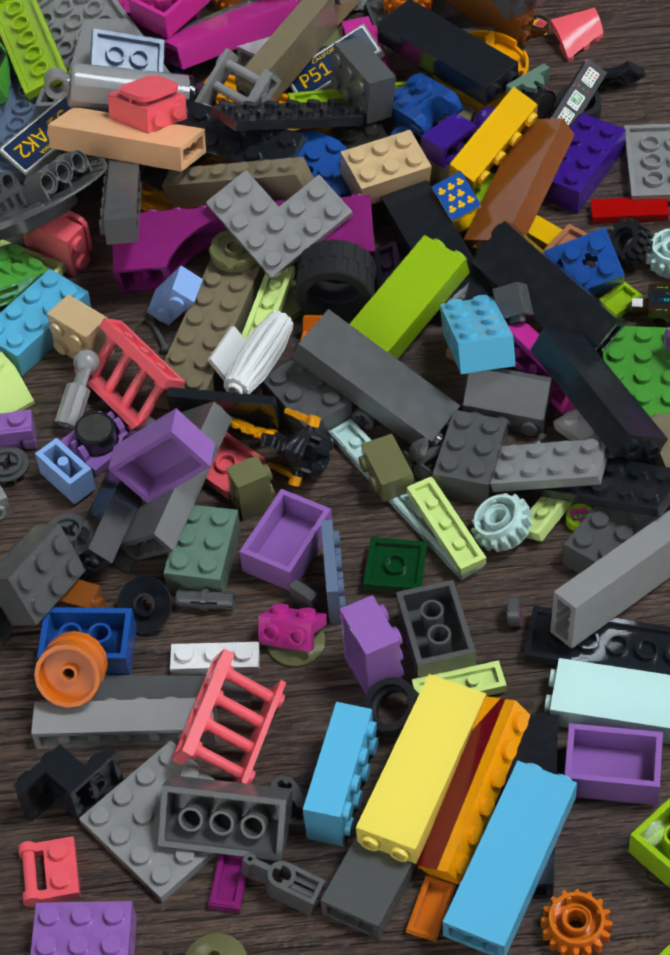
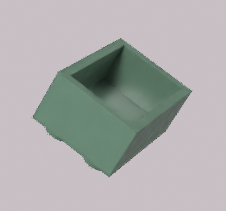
[163,505,241,594]

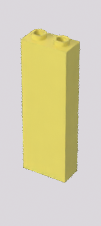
[356,674,486,864]

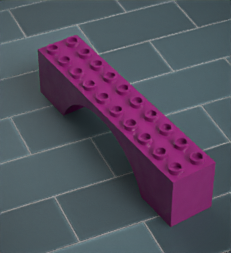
[113,194,375,293]

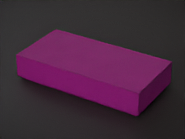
[208,854,248,914]

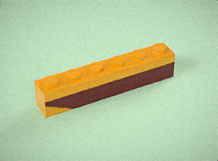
[417,696,531,885]

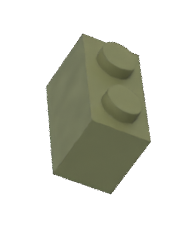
[358,434,414,502]
[226,455,275,521]

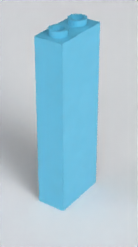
[443,761,577,955]

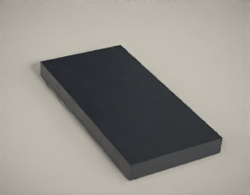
[166,387,281,432]

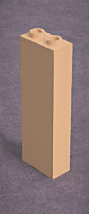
[47,107,206,172]

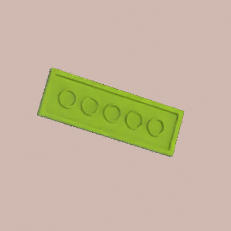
[0,0,68,100]

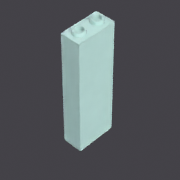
[544,658,670,744]

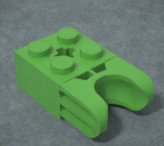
[0,243,49,306]

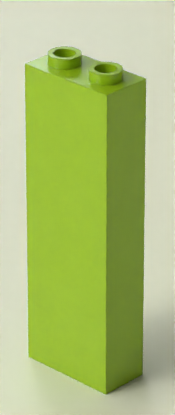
[350,235,470,360]

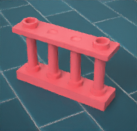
[74,318,185,431]
[171,648,286,784]

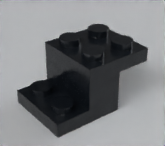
[14,744,124,823]

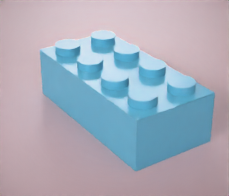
[0,269,91,376]
[440,295,516,374]
[303,702,378,847]

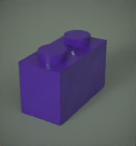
[421,113,477,169]

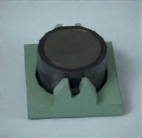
[506,63,556,119]

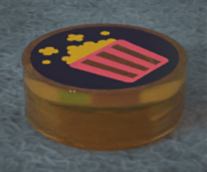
[531,15,550,37]

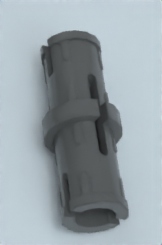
[175,588,236,612]

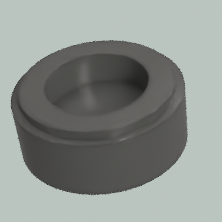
[507,597,522,627]

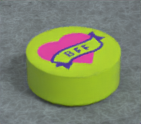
[566,504,592,531]

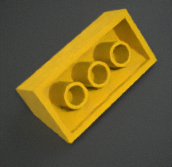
[450,87,538,189]

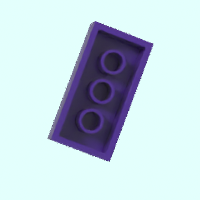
[544,113,626,213]

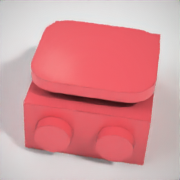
[108,75,187,133]
[23,210,93,277]

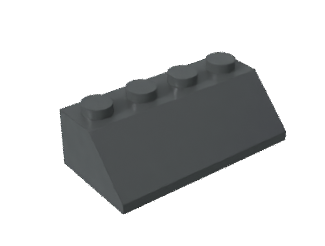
[158,775,293,861]

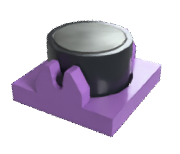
[61,410,128,477]

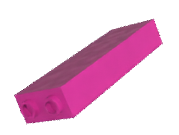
[159,0,301,70]

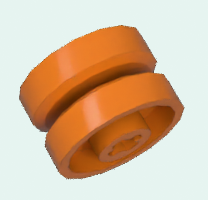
[34,631,108,708]

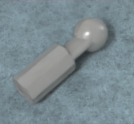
[55,349,100,429]

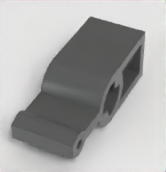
[241,853,325,916]

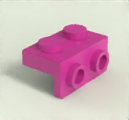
[258,604,327,652]

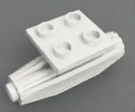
[207,311,293,394]

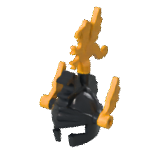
[230,408,334,487]

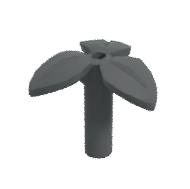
[402,438,443,480]

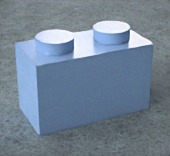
[147,266,203,326]
[35,438,96,504]

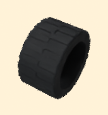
[294,239,376,322]

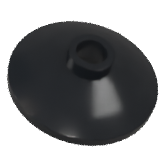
[117,576,172,634]

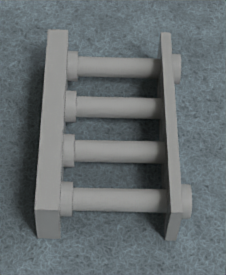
[194,48,281,164]

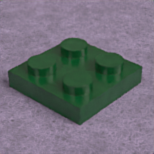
[363,537,428,593]

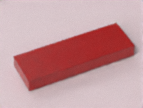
[590,198,669,224]

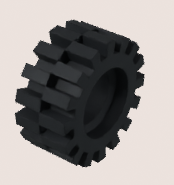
[607,218,653,269]

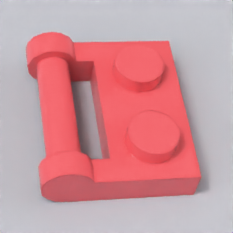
[18,836,81,907]

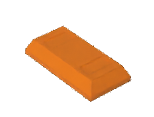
[405,876,456,942]

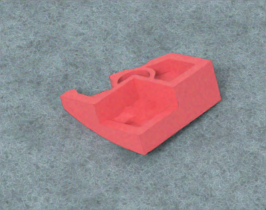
[551,8,603,62]

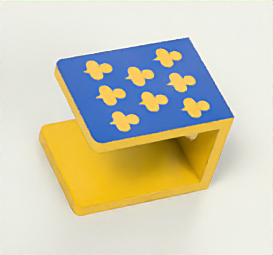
[432,171,481,234]

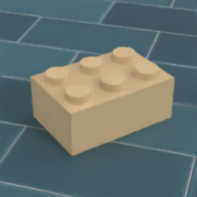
[340,130,432,205]

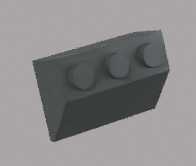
[463,368,552,436]

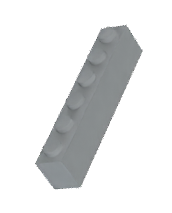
[31,696,217,749]

